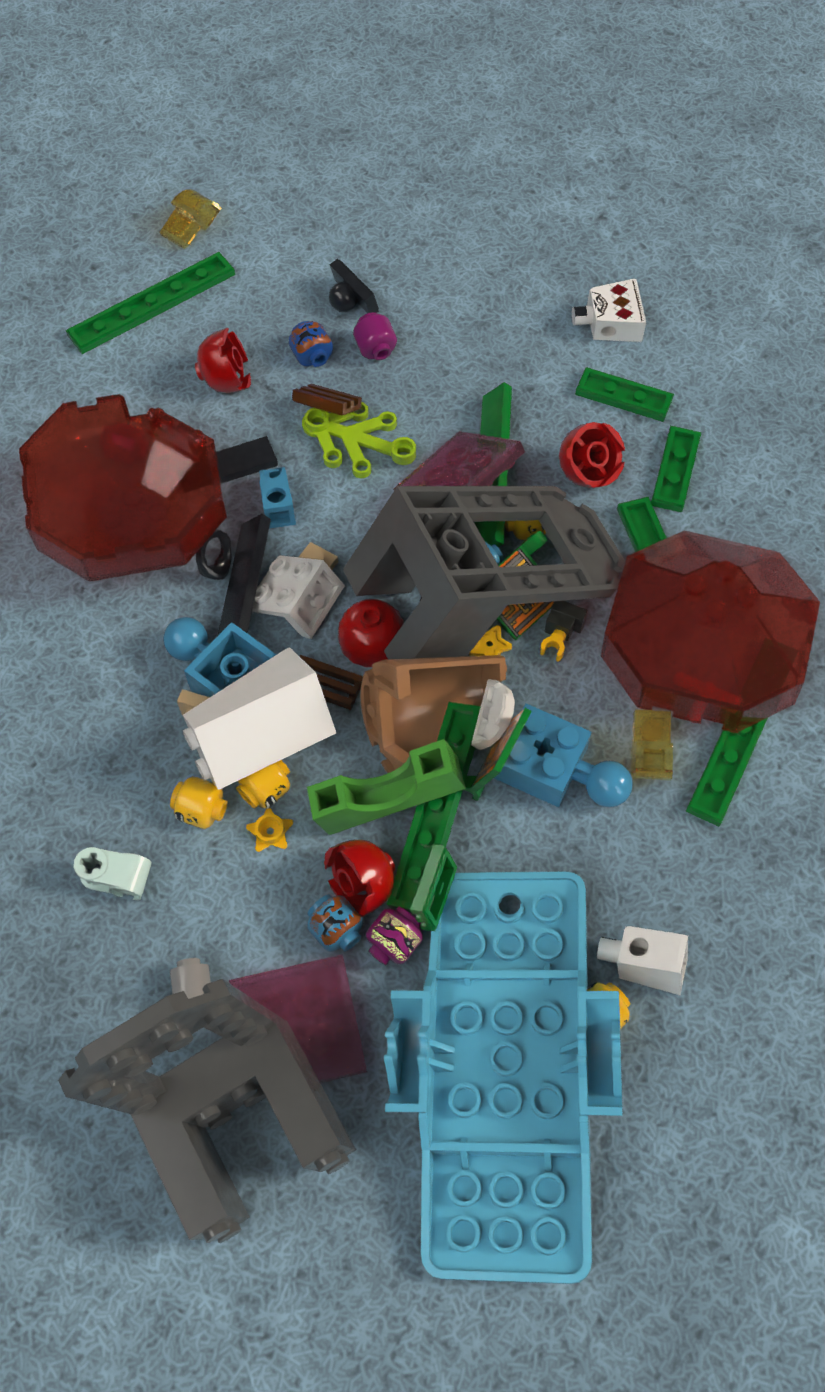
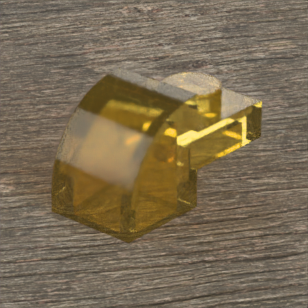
[159,189,221,249]
[631,709,673,781]

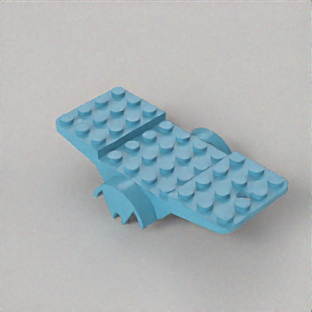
[384,872,622,1284]

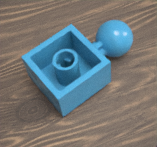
[163,617,277,697]
[494,703,633,807]

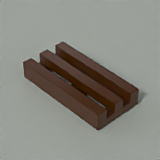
[292,384,362,416]
[299,655,363,710]

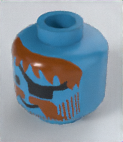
[307,894,363,952]

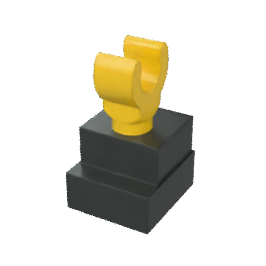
[540,601,588,662]

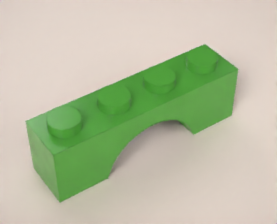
[307,739,466,835]

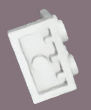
[252,555,345,639]

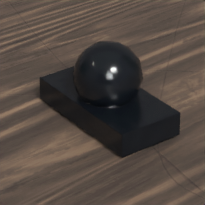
[329,259,379,313]

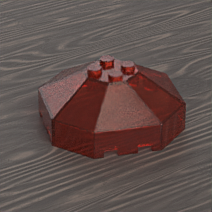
[19,394,227,582]
[601,530,820,733]

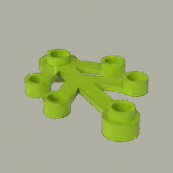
[302,402,416,479]

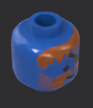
[288,321,333,367]

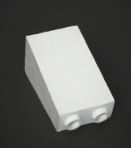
[183,647,336,790]

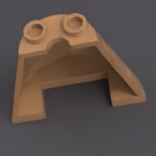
[360,655,507,773]

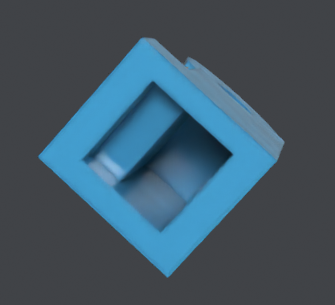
[259,467,296,529]

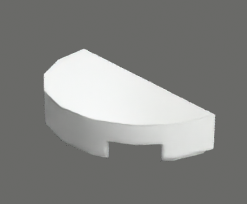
[471,679,515,750]

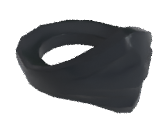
[196,529,232,580]

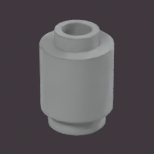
[170,958,211,999]

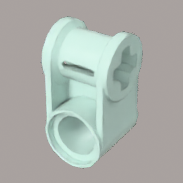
[74,847,152,900]

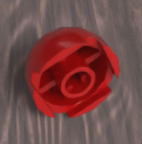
[195,328,251,393]
[559,422,625,488]
[338,599,404,667]
[324,840,395,917]

